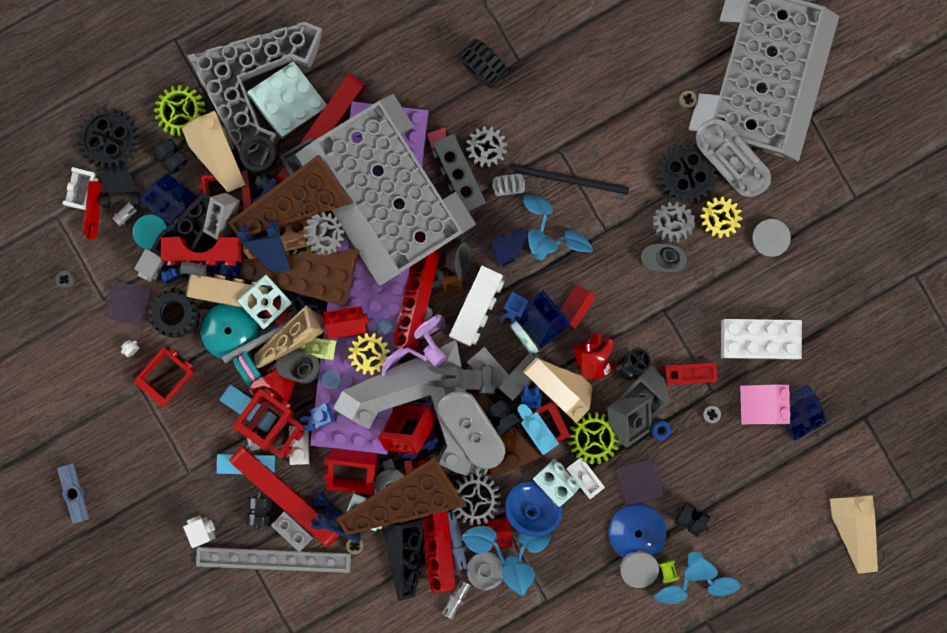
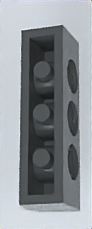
[431,134,486,212]

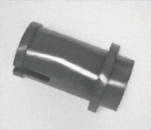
[180,261,206,278]

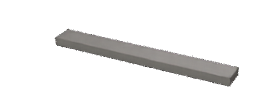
[196,547,351,573]

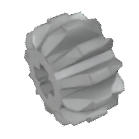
[492,174,525,196]

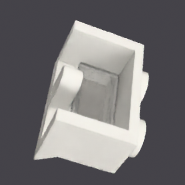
[63,167,98,211]

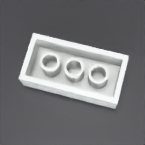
[449,266,505,347]
[721,319,802,360]

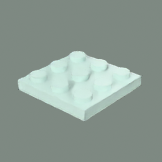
[247,61,327,139]

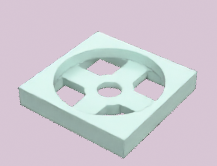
[237,275,292,329]

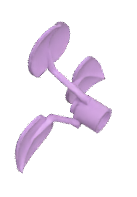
[381,314,446,377]

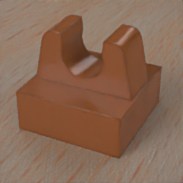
[442,272,463,294]

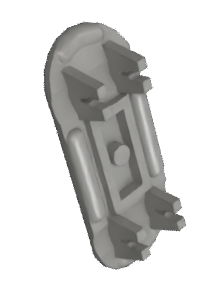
[696,119,771,197]
[438,390,505,469]

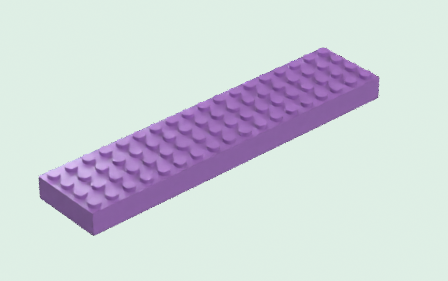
[310,102,429,454]

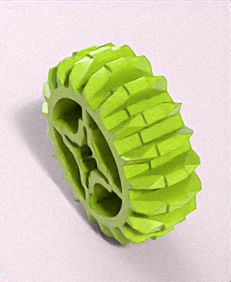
[154,85,206,137]
[568,412,620,464]

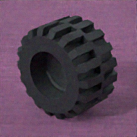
[458,38,508,89]
[148,289,200,338]

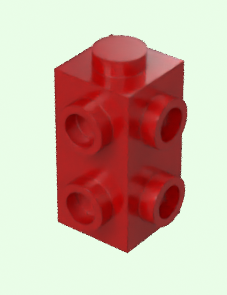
[324,306,369,339]

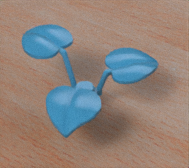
[523,194,593,260]
[461,526,551,596]
[653,552,741,604]

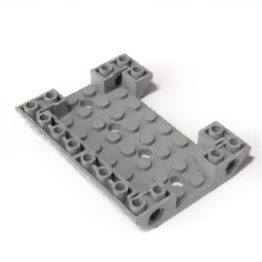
[688,0,839,162]
[295,94,476,286]

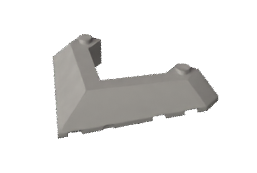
[187,22,323,165]
[333,340,472,477]

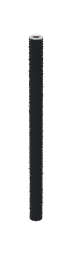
[516,165,629,195]

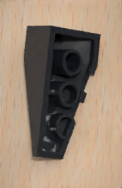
[150,193,211,268]
[384,518,425,601]

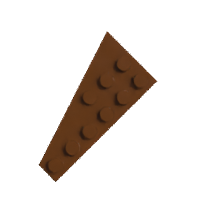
[228,155,354,235]
[239,249,359,306]
[461,365,543,478]
[336,456,466,535]

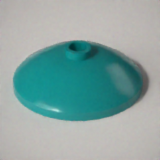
[201,304,259,359]

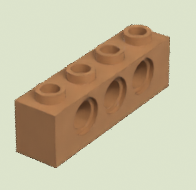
[242,216,312,259]

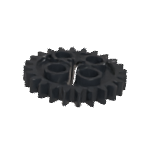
[77,108,140,170]
[656,142,719,204]

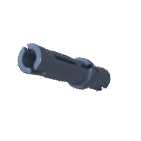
[448,512,468,571]

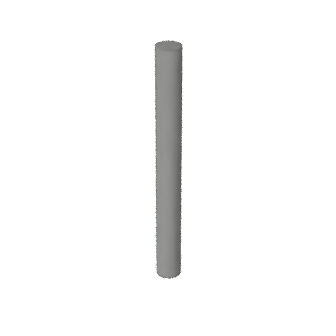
[222,321,289,364]

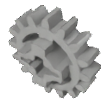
[466,126,507,168]
[653,202,695,243]
[304,212,344,255]

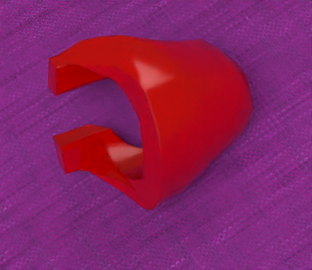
[573,333,615,380]
[249,364,295,405]

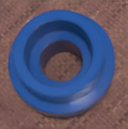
[651,421,671,440]

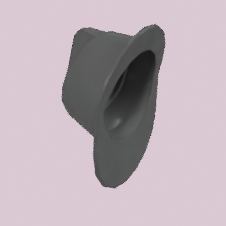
[444,242,471,281]
[641,242,687,272]
[276,350,320,384]

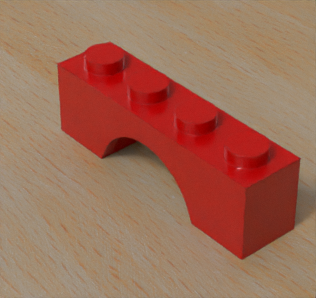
[161,237,242,266]

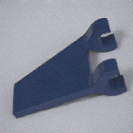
[237,221,291,272]
[311,491,361,543]

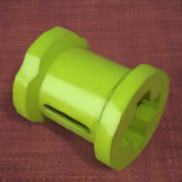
[658,560,680,583]

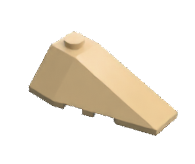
[182,111,246,193]
[254,306,325,368]
[523,358,593,423]
[830,495,878,574]

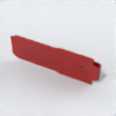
[83,181,101,240]

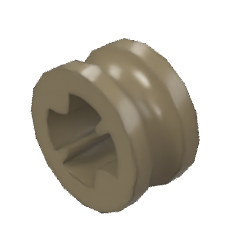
[679,91,697,109]
[346,539,364,555]

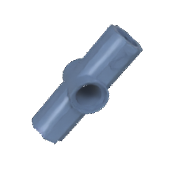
[57,463,90,524]

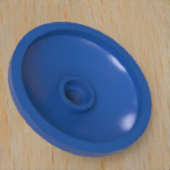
[505,482,562,537]
[608,504,666,558]

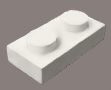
[289,426,310,465]
[566,457,605,499]

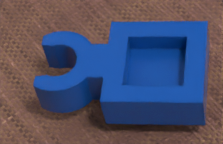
[161,267,184,283]
[500,291,530,328]
[521,385,542,409]
[300,403,335,431]

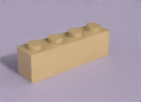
[186,273,268,311]

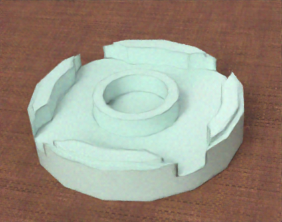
[511,321,539,355]

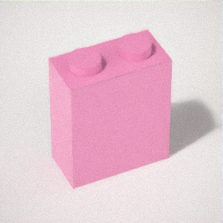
[740,385,790,424]

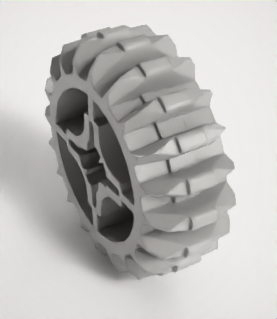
[452,473,501,525]

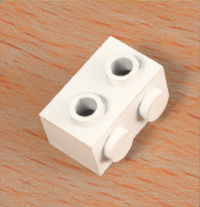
[183,515,215,548]

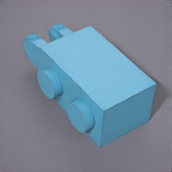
[517,404,559,455]

